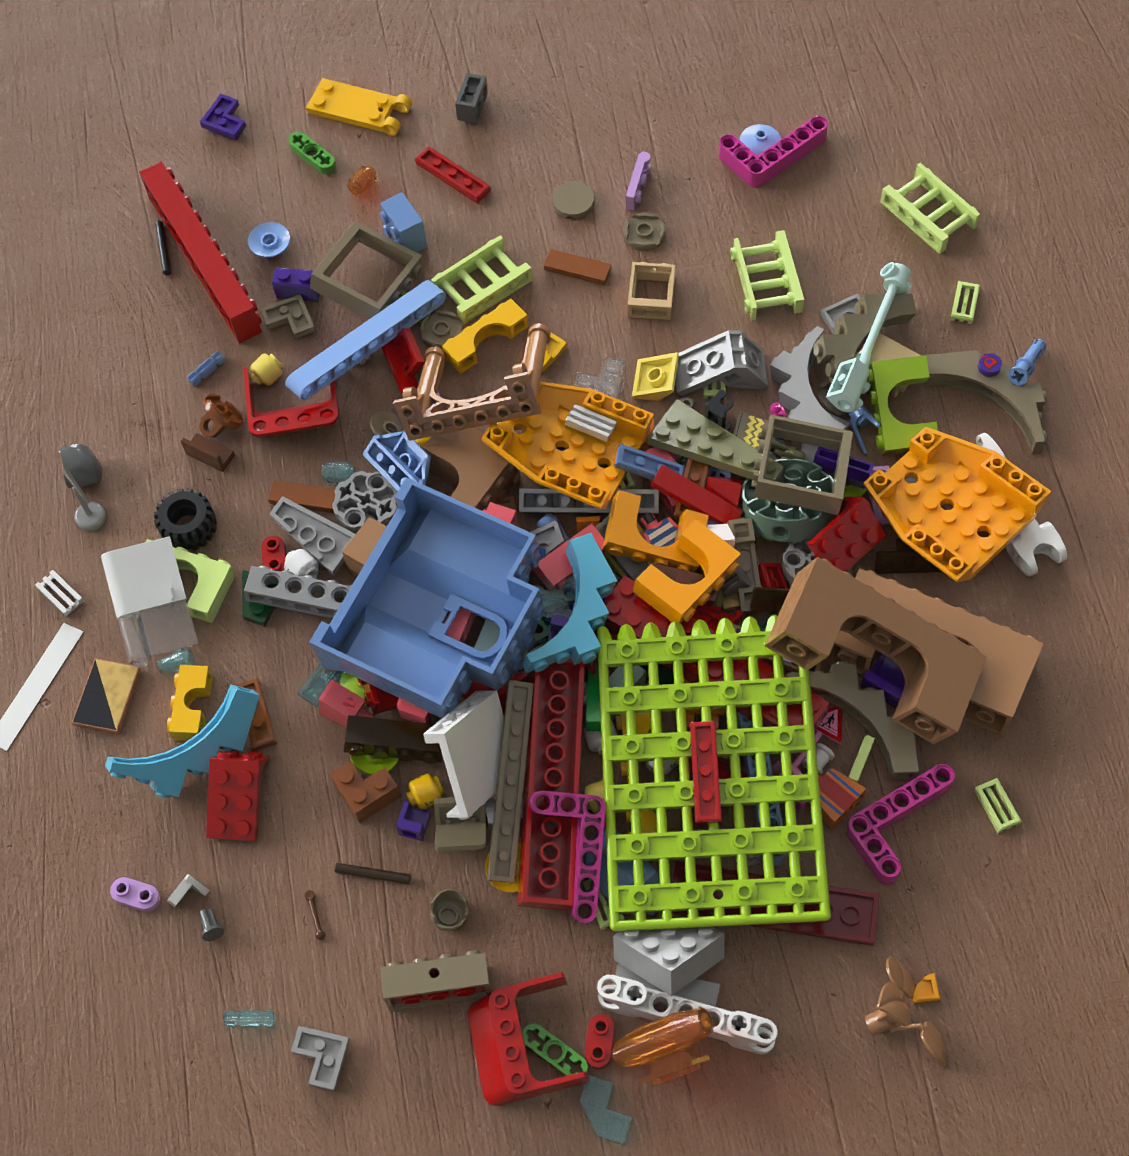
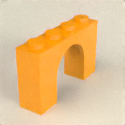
[602,490,709,572]
[633,519,741,623]

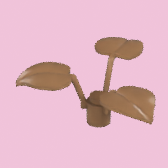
[865,955,947,1068]

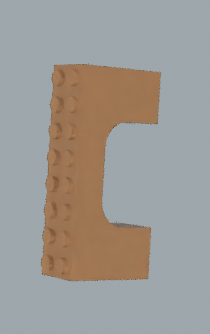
[342,428,521,578]
[765,557,987,744]
[824,568,1044,736]

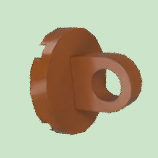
[199,393,243,437]

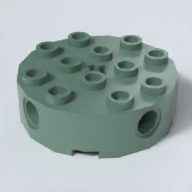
[742,459,835,544]

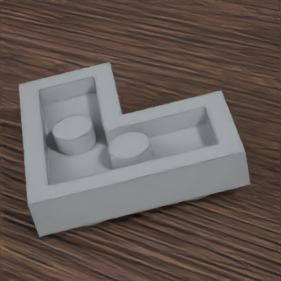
[291,1026,350,1092]

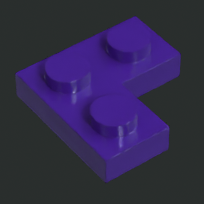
[200,94,246,140]

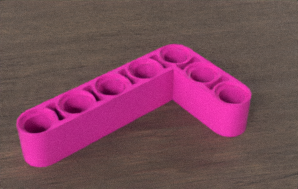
[719,116,828,187]
[846,764,955,885]
[528,791,606,923]

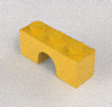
[167,665,213,741]

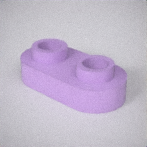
[110,877,161,912]

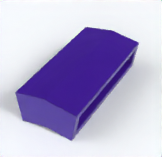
[813,447,874,490]

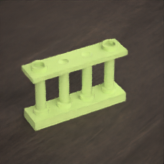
[881,163,980,254]
[730,230,804,321]
[431,235,532,325]

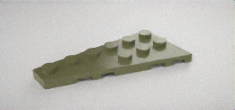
[647,399,784,482]

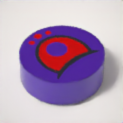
[978,353,1002,377]

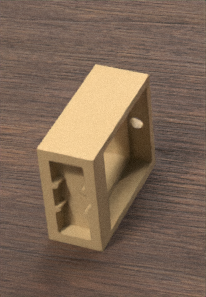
[628,262,675,320]

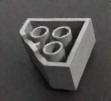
[613,927,724,996]

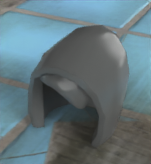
[59,444,102,488]

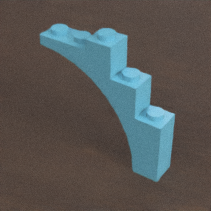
[522,533,617,673]
[105,685,260,798]

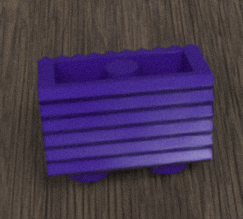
[272,267,320,301]

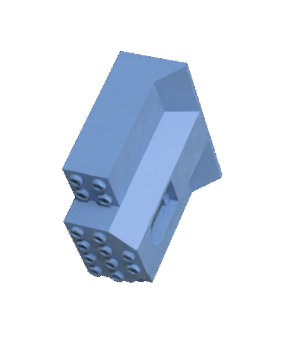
[309,477,544,718]

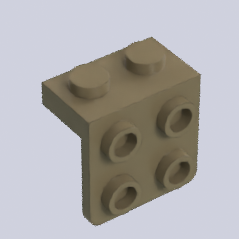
[434,797,486,852]

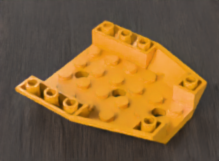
[481,381,654,509]
[863,427,1051,582]

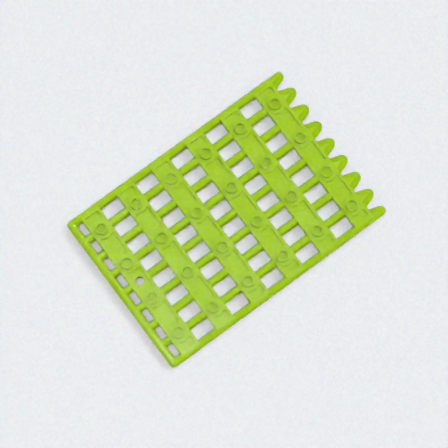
[597,615,831,932]

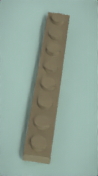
[487,680,534,884]

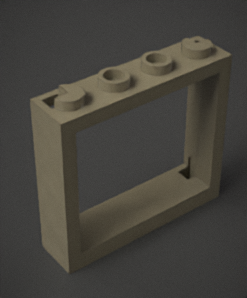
[310,221,423,319]
[751,414,853,515]

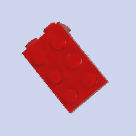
[807,496,886,572]
[206,749,269,841]

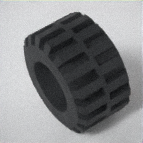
[154,488,217,551]

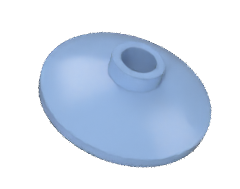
[740,124,781,156]
[248,222,290,258]

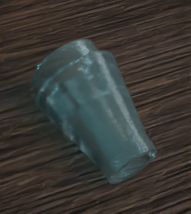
[157,648,195,673]

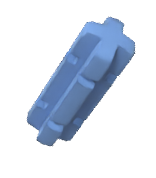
[187,351,225,386]

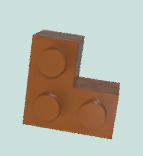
[330,761,401,823]

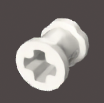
[802,743,835,775]

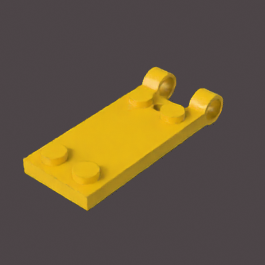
[306,78,413,136]

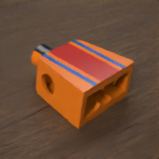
[806,768,866,830]

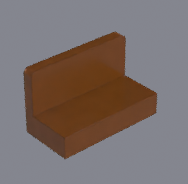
[180,433,235,472]

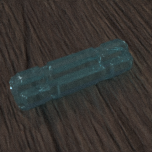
[223,1011,275,1026]

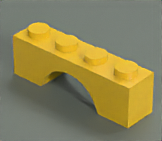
[442,299,528,374]

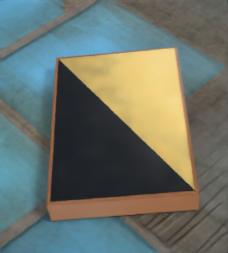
[72,658,141,734]

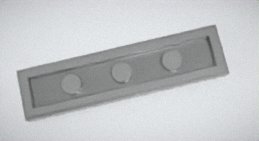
[613,963,720,1007]

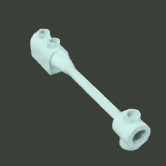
[826,262,912,412]

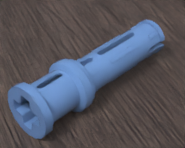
[1008,339,1047,386]

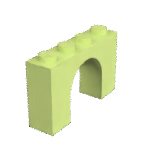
[146,539,235,623]

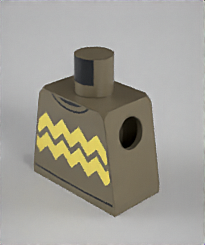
[733,411,785,450]

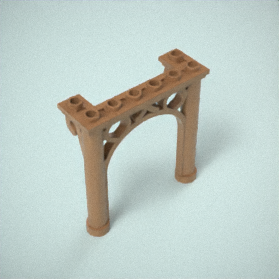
[393,323,551,441]

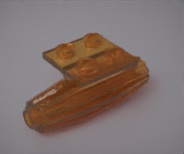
[612,1008,714,1086]

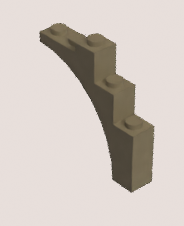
[813,294,916,386]
[925,350,1047,454]
[786,662,919,782]

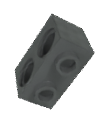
[455,73,488,124]

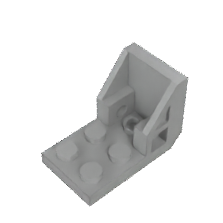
[675,330,769,396]

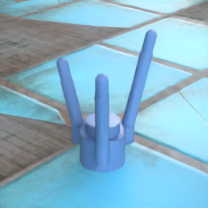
[848,405,880,455]

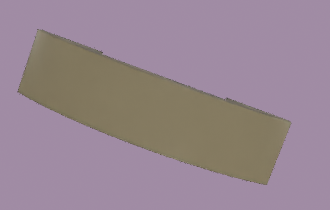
[728,518,762,613]

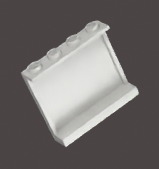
[423,690,504,820]

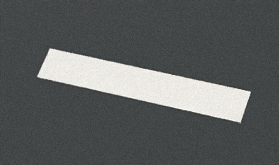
[0,623,84,751]

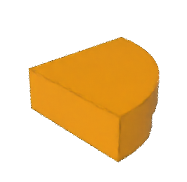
[913,973,940,1004]

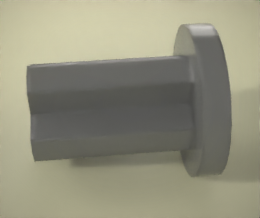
[721,568,751,596]
[199,908,225,941]

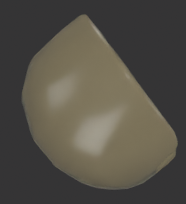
[430,889,468,932]

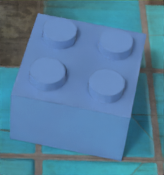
[379,192,427,252]

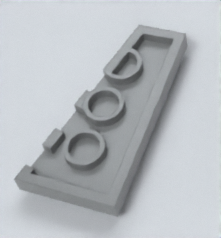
[270,496,356,576]

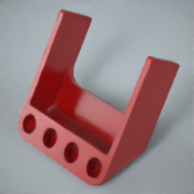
[243,367,340,437]
[468,972,590,1106]

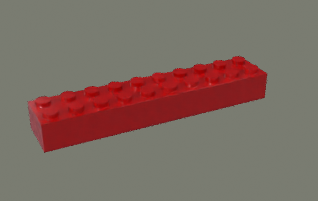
[139,161,262,344]
[604,575,830,732]
[517,658,585,911]

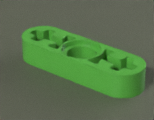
[288,132,336,175]
[522,1024,588,1076]

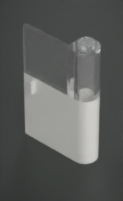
[101,536,198,667]

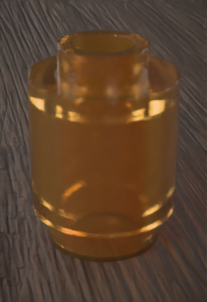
[347,165,377,196]

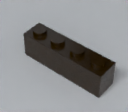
[344,715,443,764]

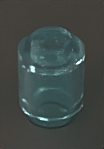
[321,461,356,484]

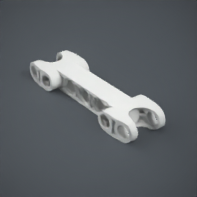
[976,433,1067,577]
[597,975,777,1054]

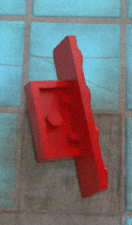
[381,328,425,395]

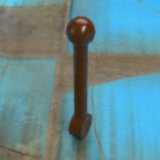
[305,890,325,940]

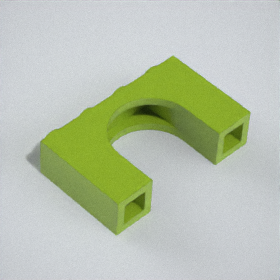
[867,355,938,455]

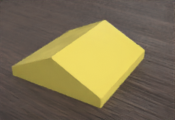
[632,353,679,401]

